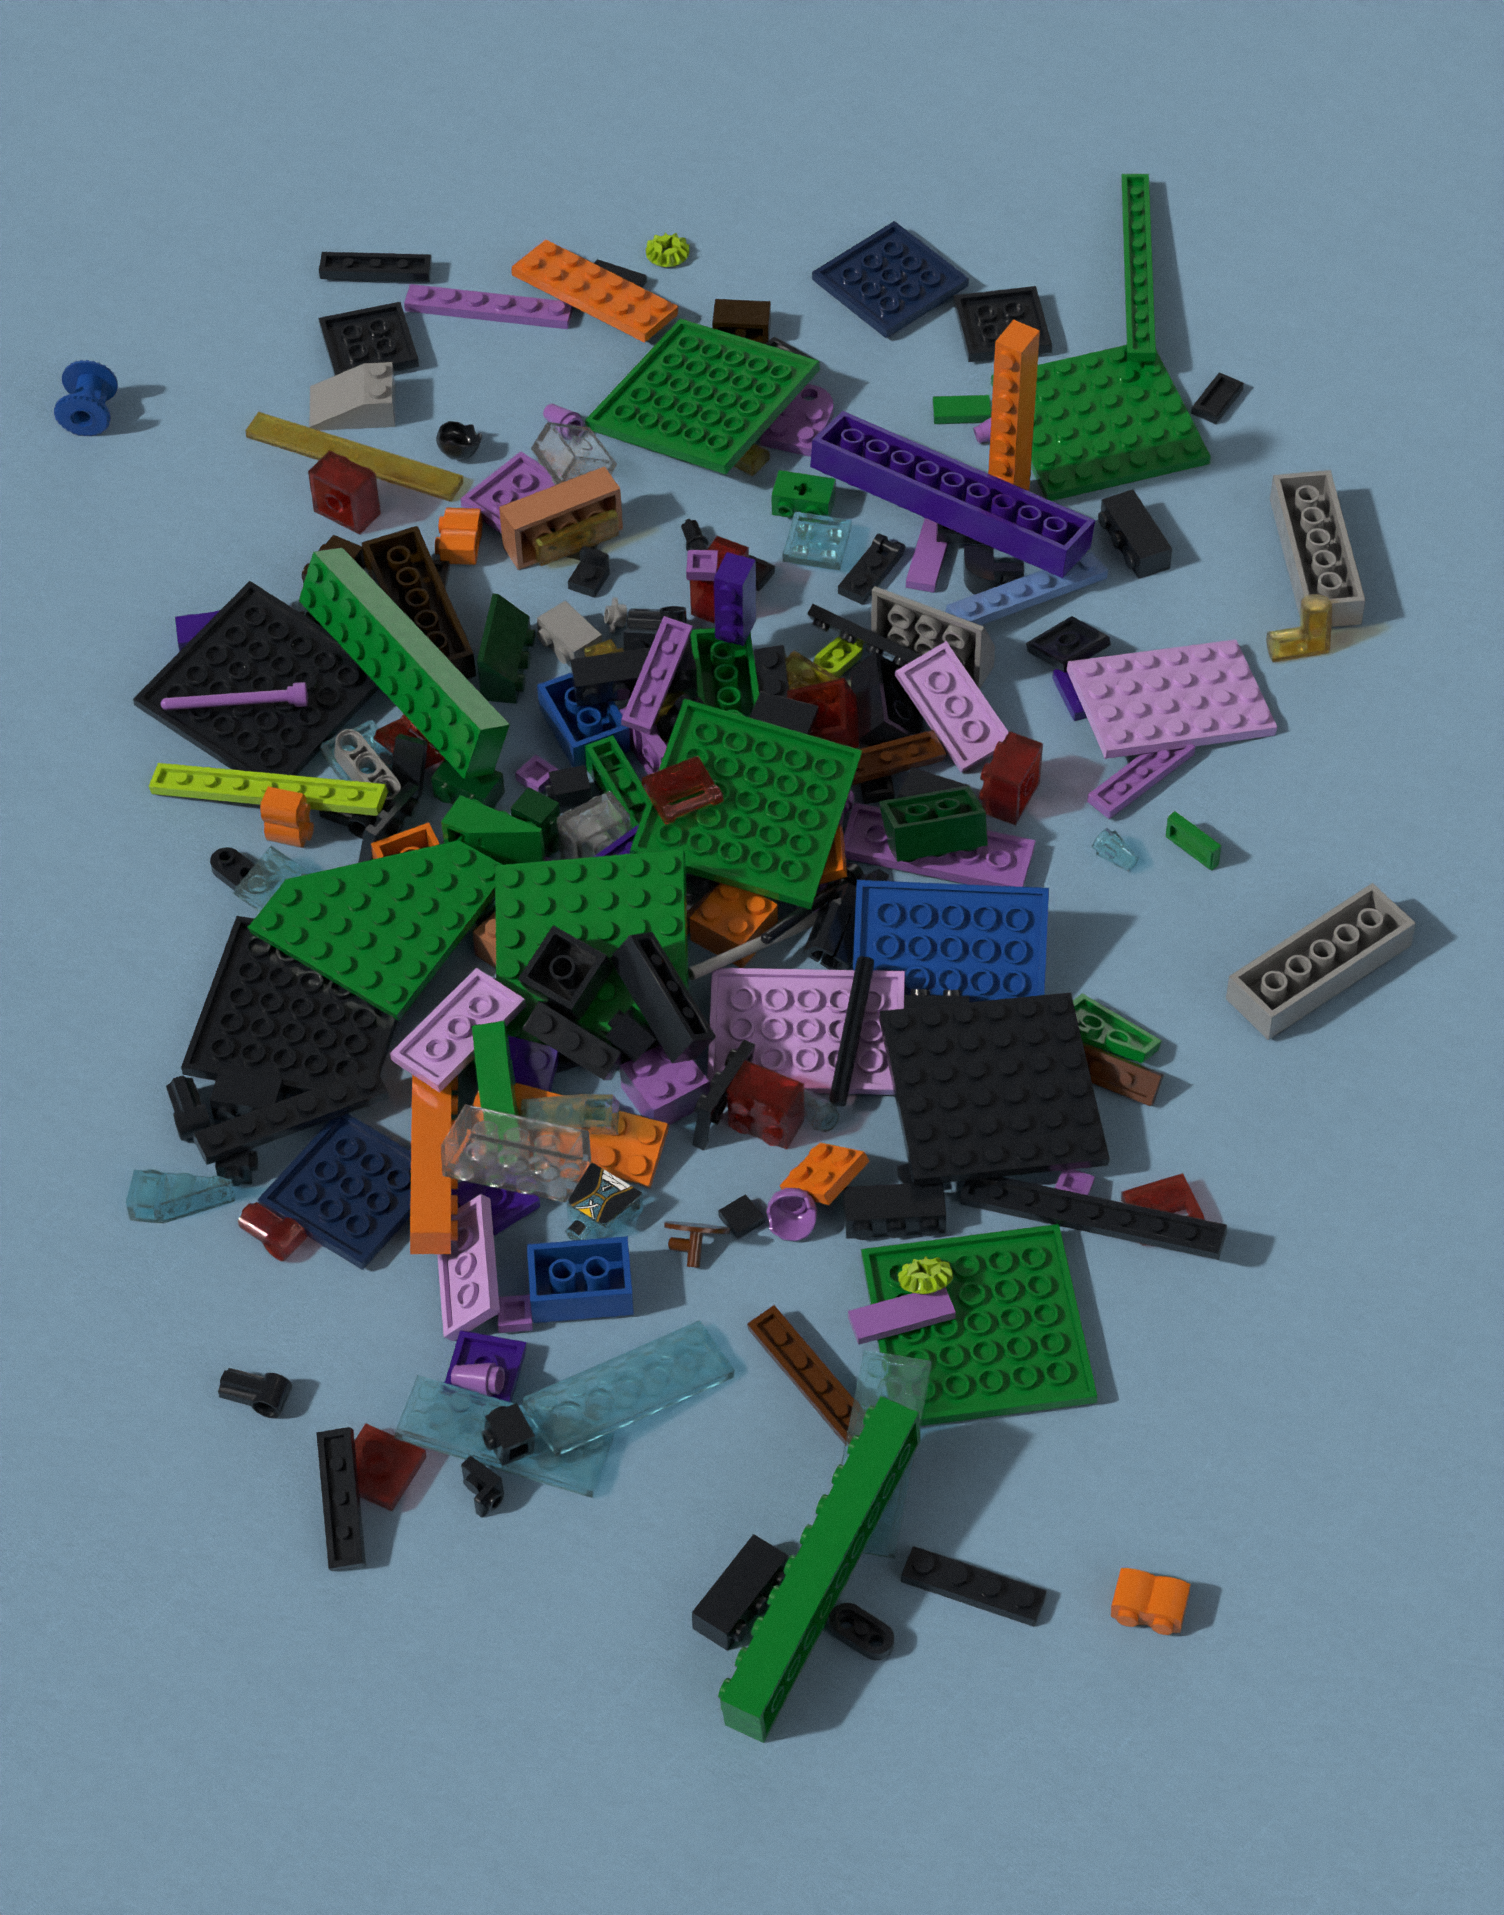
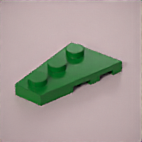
[1073,993,1162,1063]

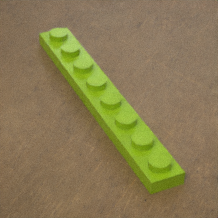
[148,763,388,816]

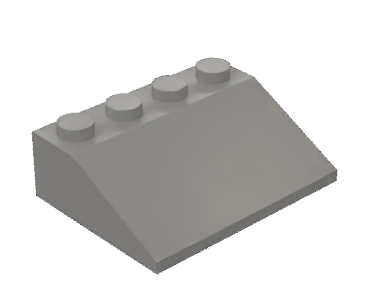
[871,586,995,689]

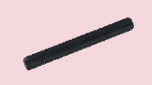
[829,956,874,1107]

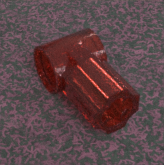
[238,1202,307,1262]

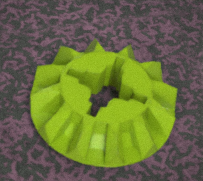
[645,232,689,267]
[898,1256,953,1294]

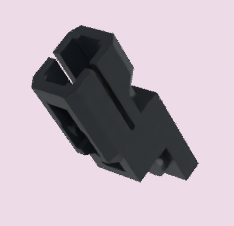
[803,869,889,970]

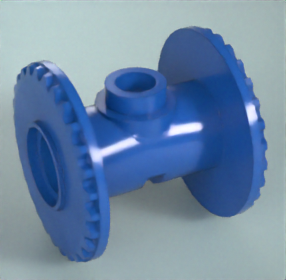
[54,360,118,436]

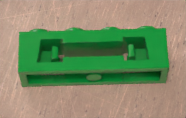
[585,735,649,834]

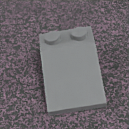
[309,362,395,431]

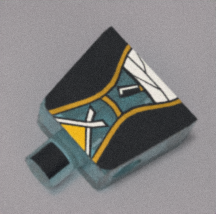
[565,1162,643,1241]

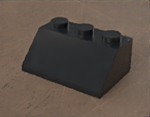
[850,652,925,746]

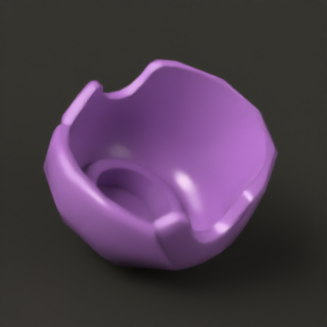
[766,1188,817,1241]

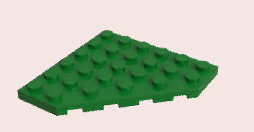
[248,840,502,1021]

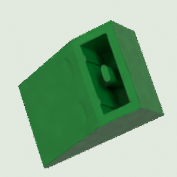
[441,795,545,865]

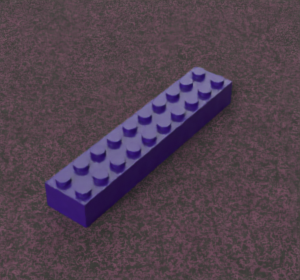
[810,411,1095,578]

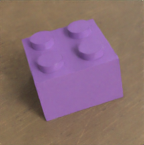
[620,1044,710,1125]

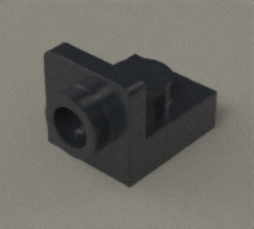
[568,546,610,598]
[461,1455,504,1518]

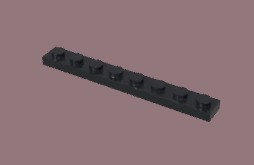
[960,1177,1227,1260]

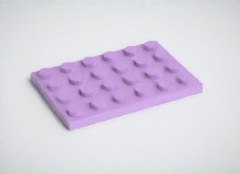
[1066,639,1278,759]
[707,968,905,1095]

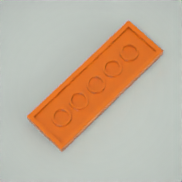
[512,239,678,343]
[463,1083,669,1188]

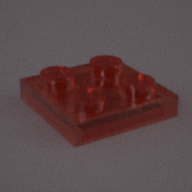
[355,1423,427,1511]

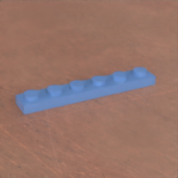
[945,552,1109,625]

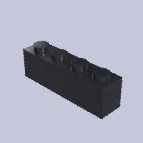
[570,641,697,707]
[609,932,716,1064]

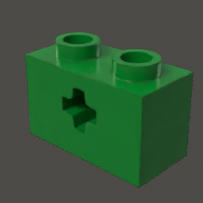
[771,470,836,524]

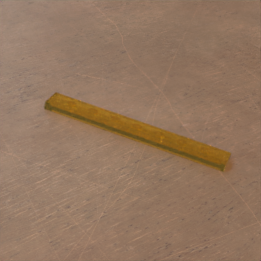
[245,412,464,502]

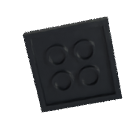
[953,286,1052,362]
[318,302,419,376]

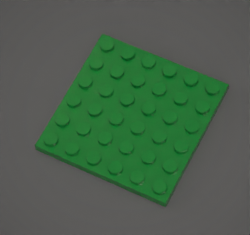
[584,318,821,475]
[991,345,1211,501]
[630,699,862,910]
[495,849,689,1045]
[861,1224,1098,1426]

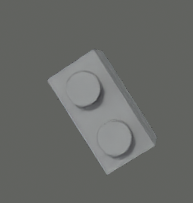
[537,601,603,667]

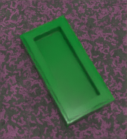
[932,395,991,424]
[1165,811,1221,871]

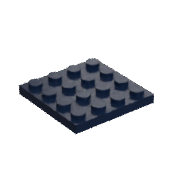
[812,221,969,338]
[258,1114,411,1270]

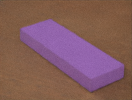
[905,518,949,593]
[848,1287,956,1345]

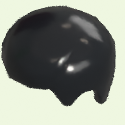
[436,421,482,460]

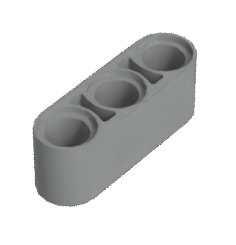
[334,729,401,812]

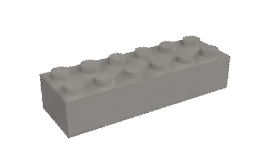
[1270,470,1365,629]
[1226,883,1416,1040]

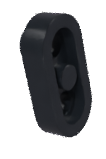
[210,847,264,896]
[829,1603,894,1660]

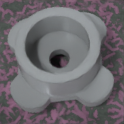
[604,597,627,633]

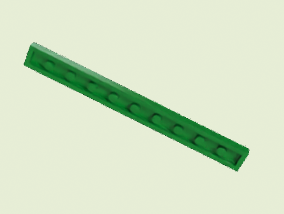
[1121,174,1156,362]

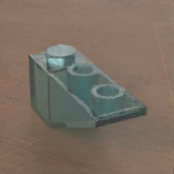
[520,1094,620,1135]
[125,1169,235,1224]

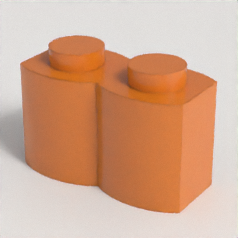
[435,507,483,565]
[260,786,314,848]
[1111,1568,1191,1635]

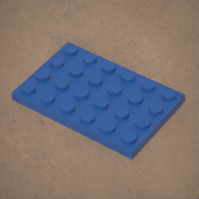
[853,880,1049,1002]

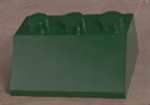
[477,593,536,704]
[879,785,988,862]

